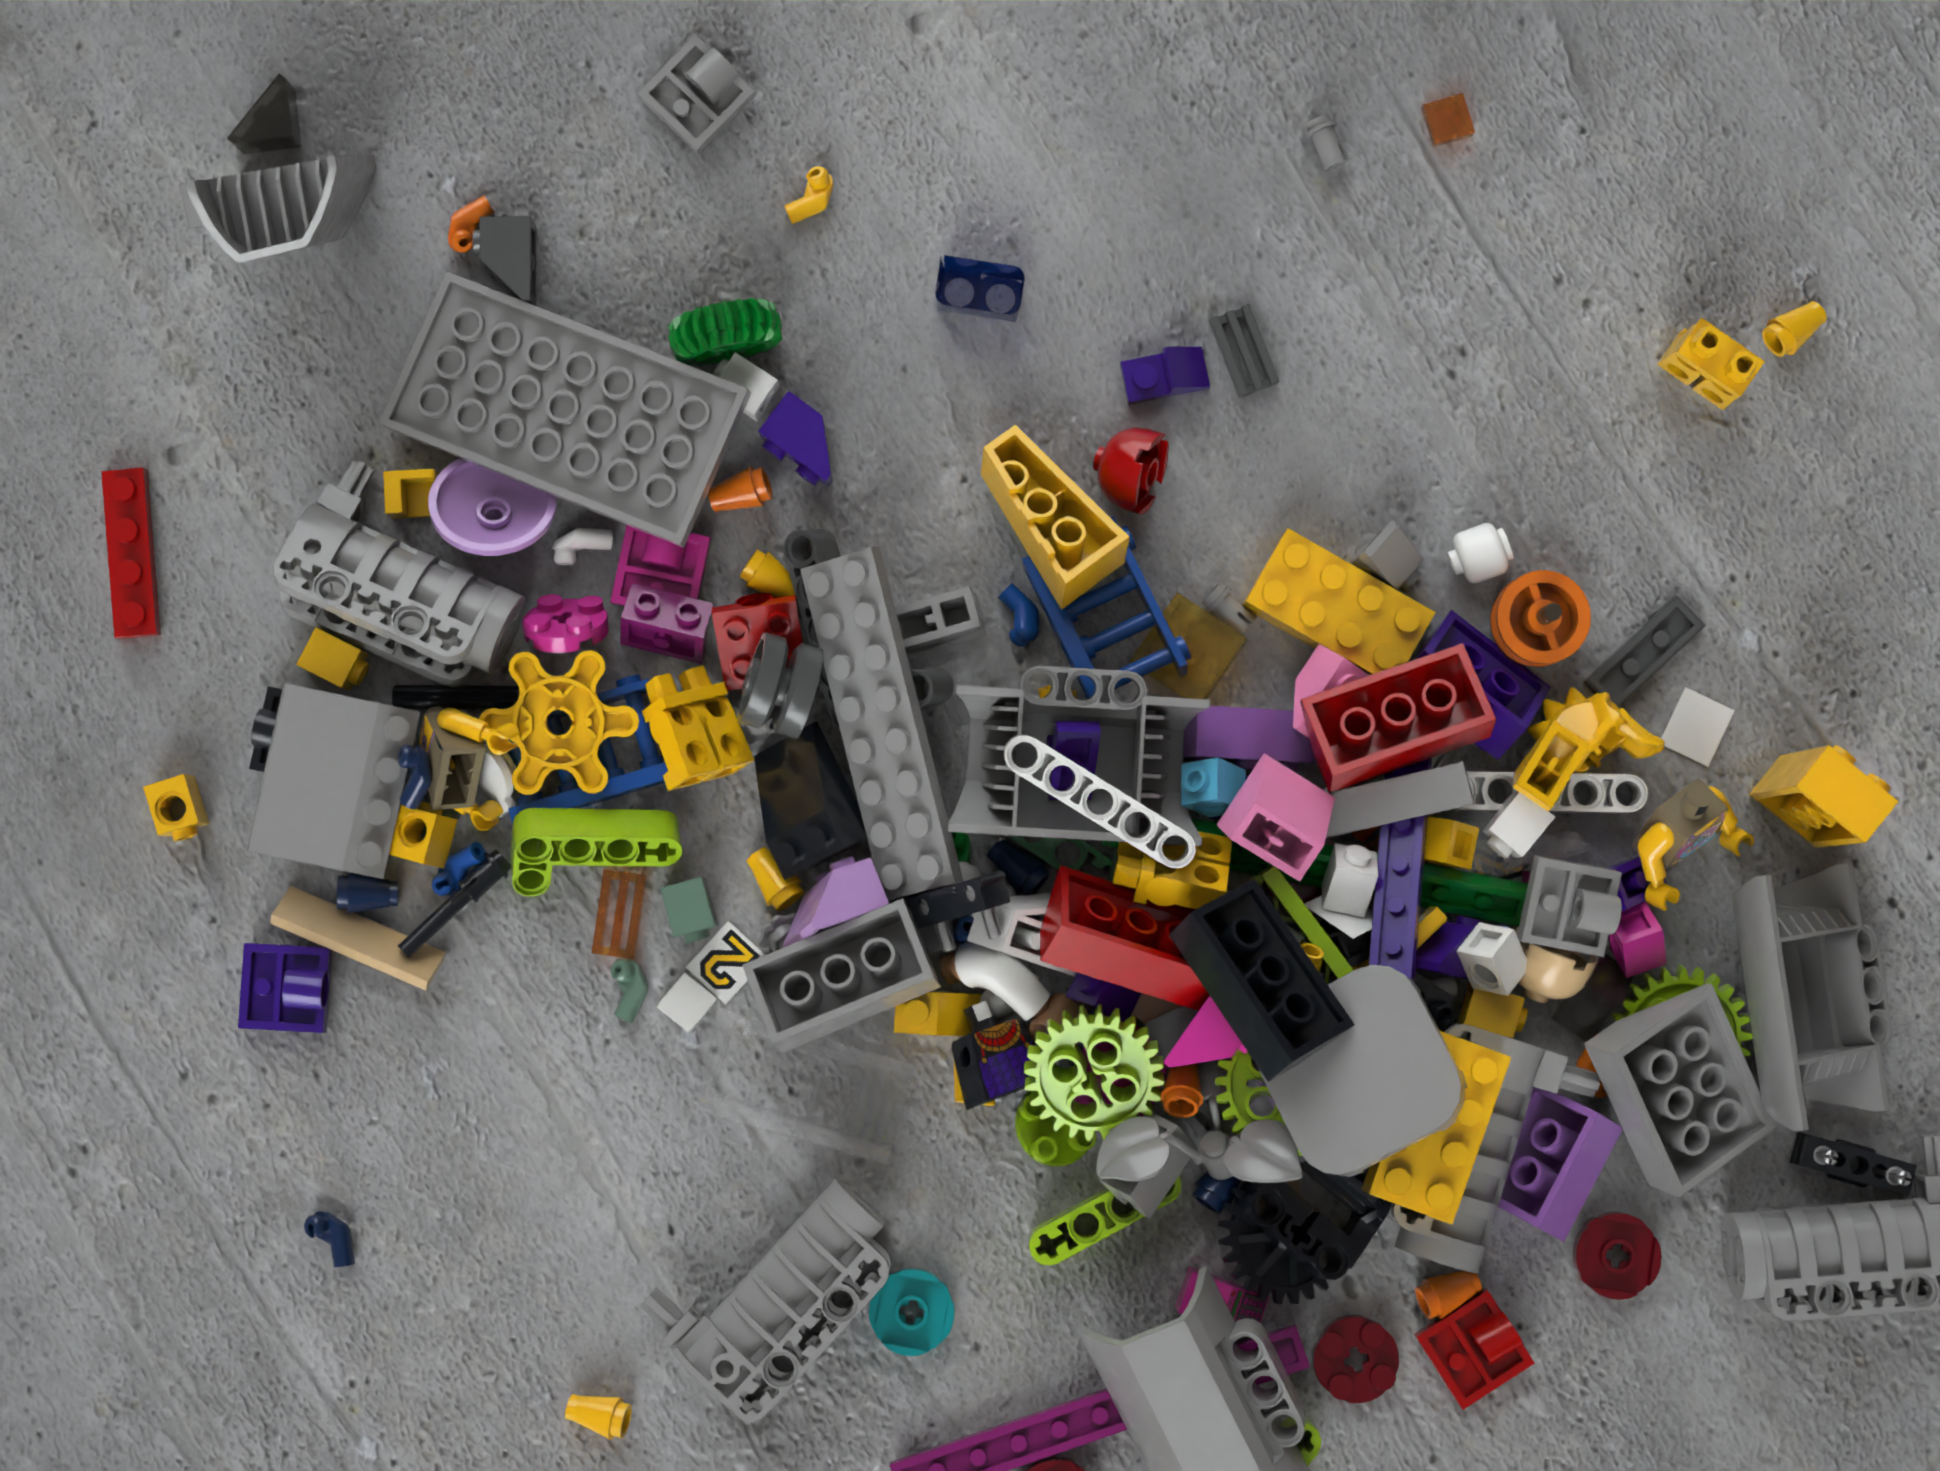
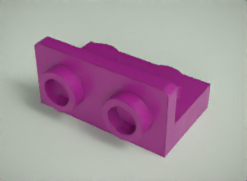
[620,584,713,664]

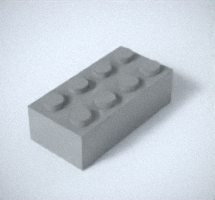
[742,898,941,1053]

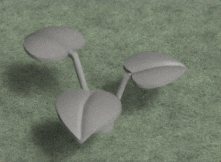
[1096,1057,1303,1183]

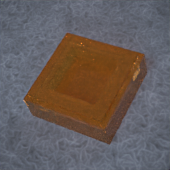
[1421,93,1475,147]

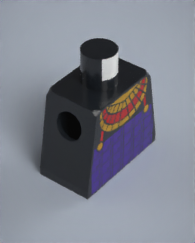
[951,1001,1035,1110]

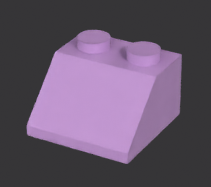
[783,857,889,947]

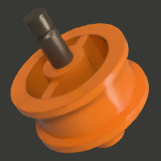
[1490,570,1591,667]

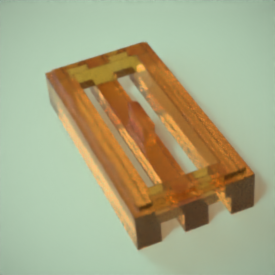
[592,869,647,959]

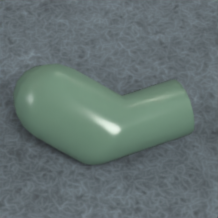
[611,959,648,1023]

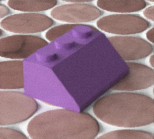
[1498,1087,1623,1242]

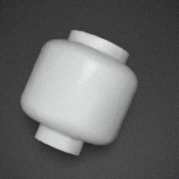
[1447,523,1514,584]

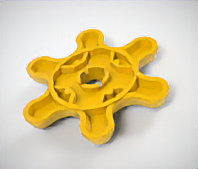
[479,650,639,795]

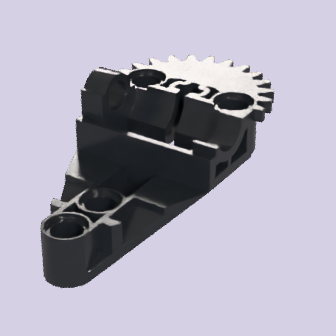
[1218,1155,1392,1304]

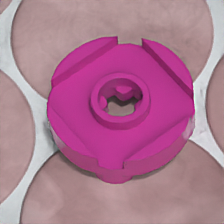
[522,594,609,653]

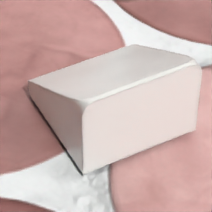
[656,973,718,1033]

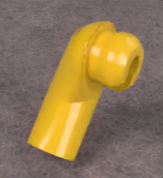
[784,166,834,225]

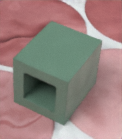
[660,877,718,943]

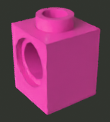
[1608,901,1667,978]

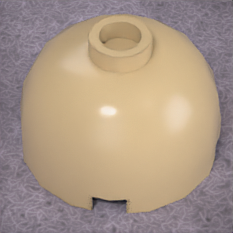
[1515,927,1598,1003]

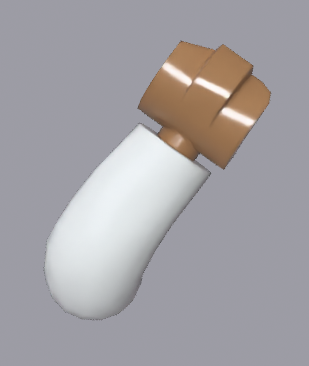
[940,941,1080,1046]

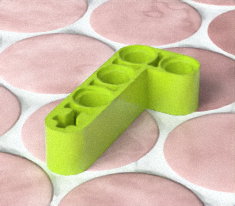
[510,808,682,897]
[1028,1176,1181,1266]

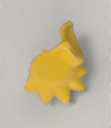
[1528,687,1665,773]

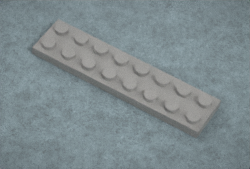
[800,546,963,900]

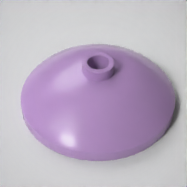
[428,458,557,556]

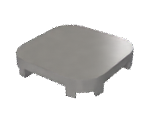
[1258,965,1468,1177]

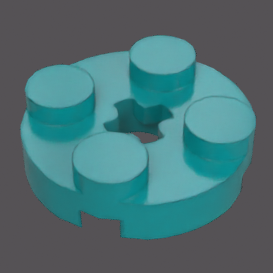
[869,1268,954,1356]

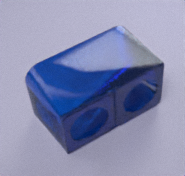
[935,255,1025,322]

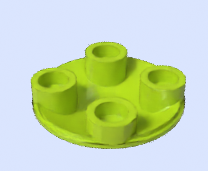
[1015,1091,1097,1167]

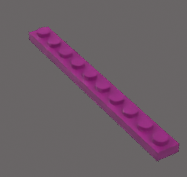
[890,1324,1310,1471]

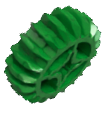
[668,298,783,366]

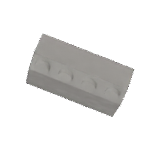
[246,683,420,879]
[1584,983,1775,1198]

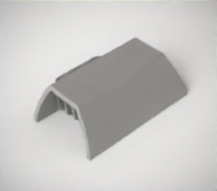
[179,154,376,263]
[948,666,1210,846]
[1732,862,1892,1131]
[1076,1266,1310,1471]

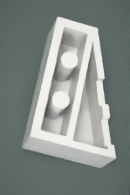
[967,893,1077,977]

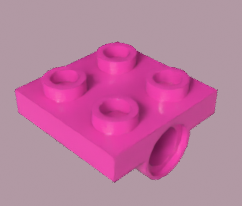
[610,525,711,607]

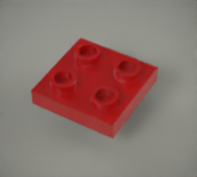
[711,593,803,691]
[1414,1288,1535,1410]

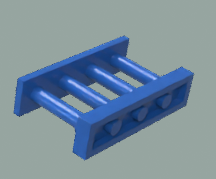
[1022,516,1191,699]
[508,674,668,824]

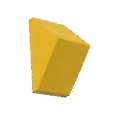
[1512,720,1590,812]

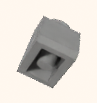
[1352,520,1424,592]

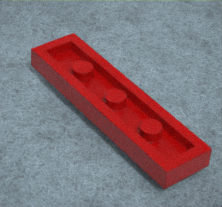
[101,467,161,639]

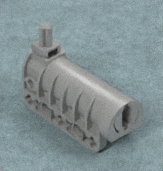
[639,1177,892,1422]

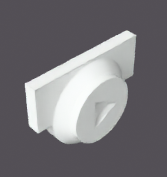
[478,744,516,818]

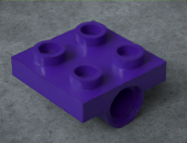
[238,943,332,1033]

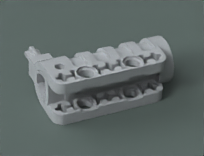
[273,460,526,687]
[1387,1022,1600,1274]
[1721,1134,1940,1321]

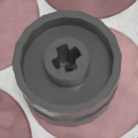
[738,632,824,739]

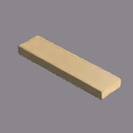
[270,886,446,991]

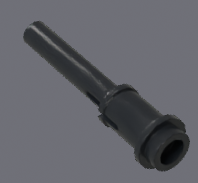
[398,849,511,958]

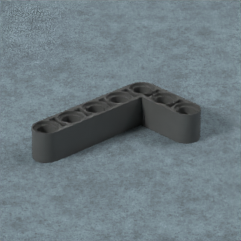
[783,529,954,729]

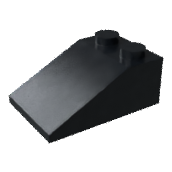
[754,721,867,880]

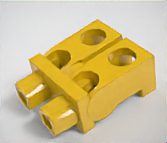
[1657,317,1765,410]
[642,665,755,791]
[1112,831,1232,909]

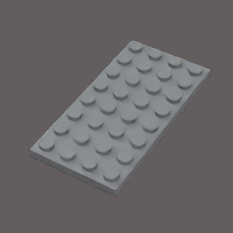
[379,271,751,548]

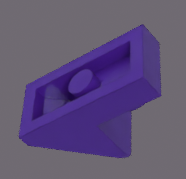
[1120,346,1210,405]
[1046,721,1101,800]

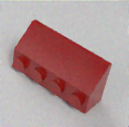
[1300,643,1496,793]
[1040,865,1210,1011]

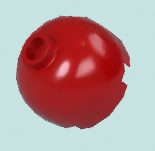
[1093,427,1169,515]

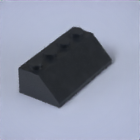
[1169,878,1355,1082]

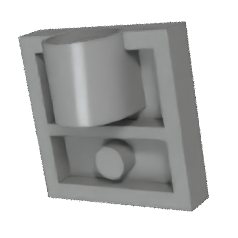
[637,35,756,154]
[1517,855,1622,957]

